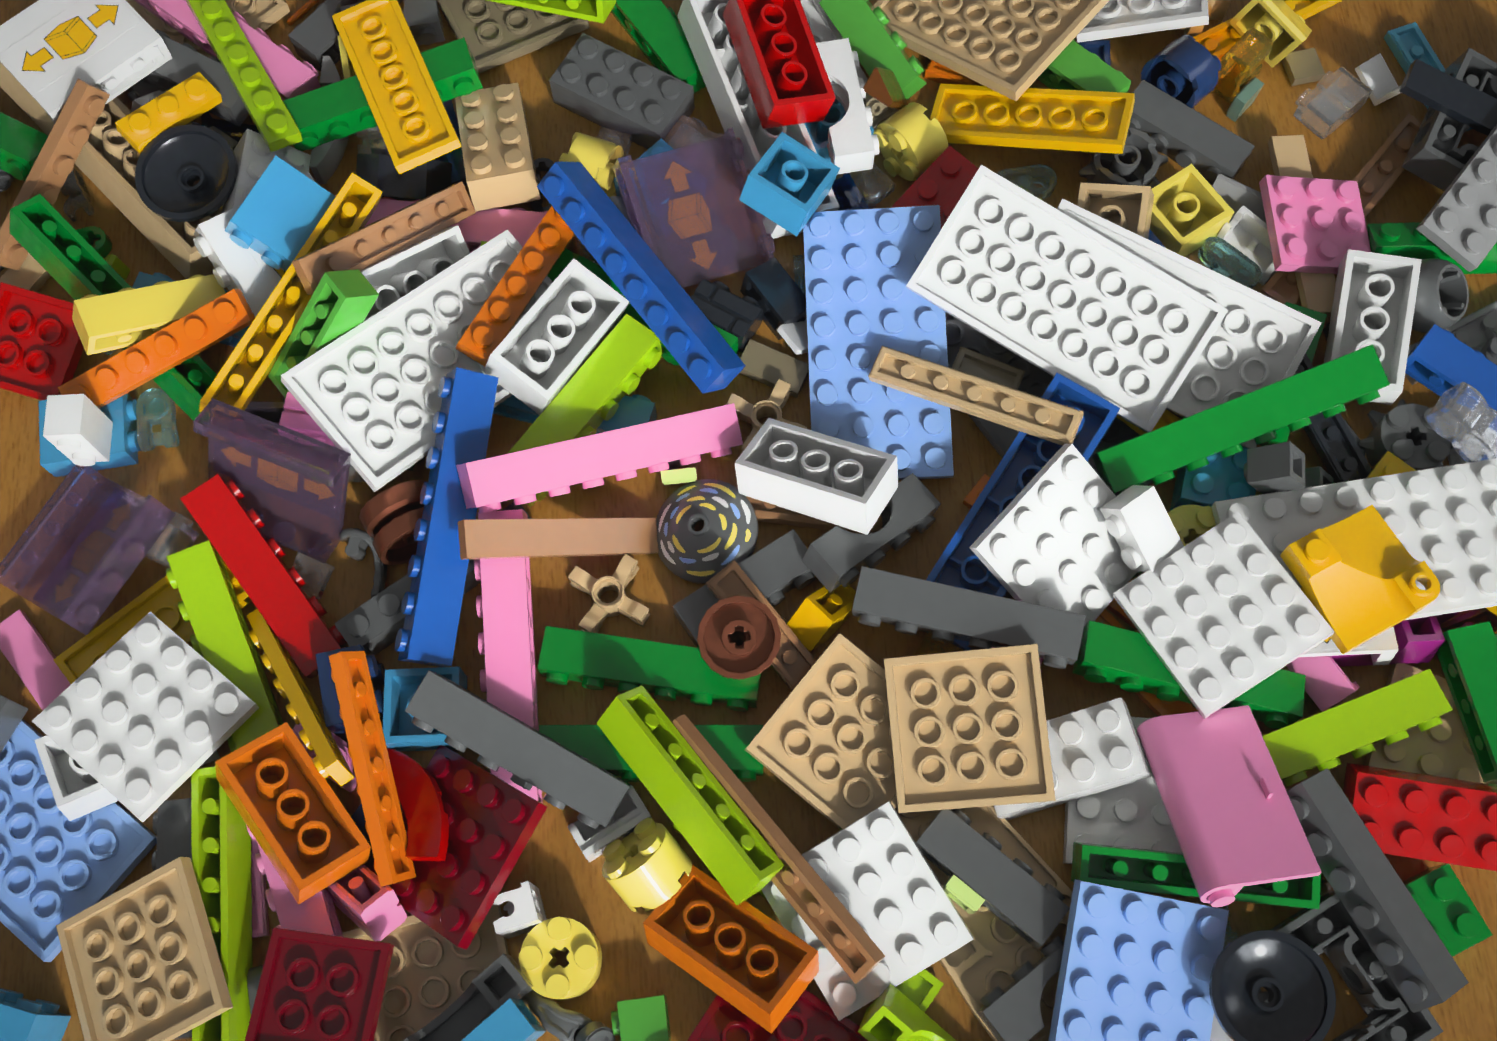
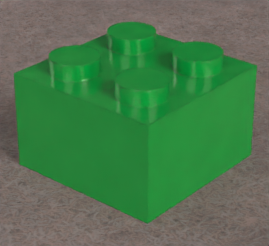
[1403,863,1493,957]

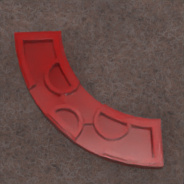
[387,748,449,861]

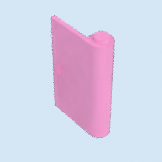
[1136,705,1321,907]

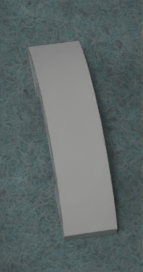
[310,56,349,184]

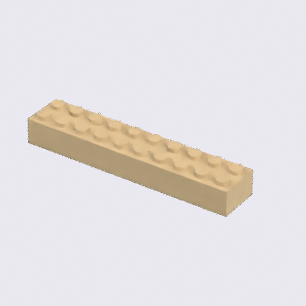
[0,62,223,279]

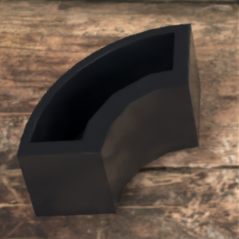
[356,148,452,201]

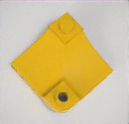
[1280,505,1440,655]

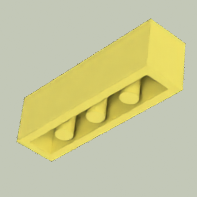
[72,274,225,355]

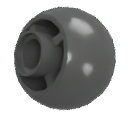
[1412,258,1469,333]

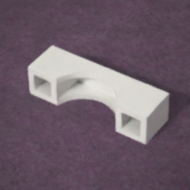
[816,38,879,175]

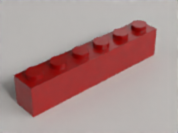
[180,474,347,679]

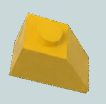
[787,585,856,652]

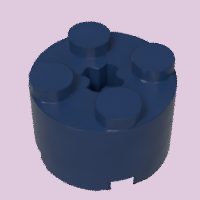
[1141,35,1221,108]

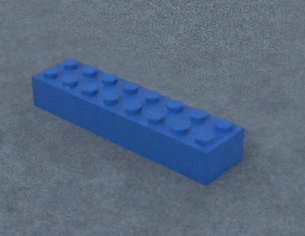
[926,373,1120,652]

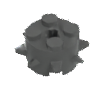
[1079,128,1168,188]
[1358,399,1456,470]

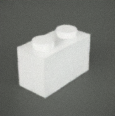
[43,394,113,466]
[1100,485,1184,573]

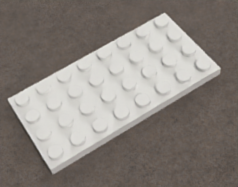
[906,165,1228,433]
[1057,199,1322,449]
[281,229,553,492]
[1211,458,1497,620]

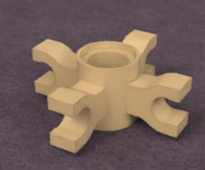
[726,379,807,451]
[568,554,651,633]

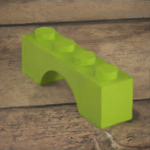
[858,983,956,1041]

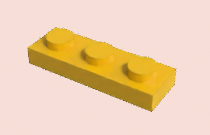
[115,72,222,153]

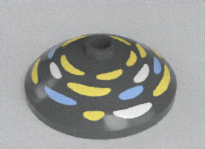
[656,479,758,584]

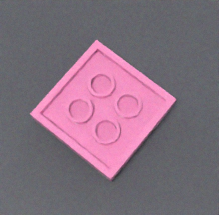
[1259,175,1371,274]

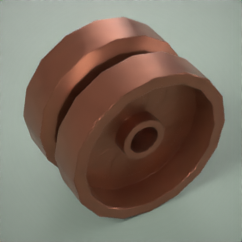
[359,480,428,565]
[697,595,781,679]

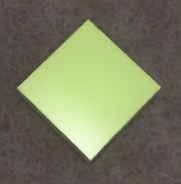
[661,467,697,485]
[943,875,985,914]

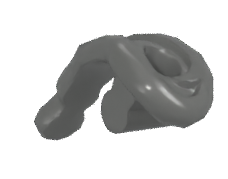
[339,528,387,598]
[521,989,593,1041]

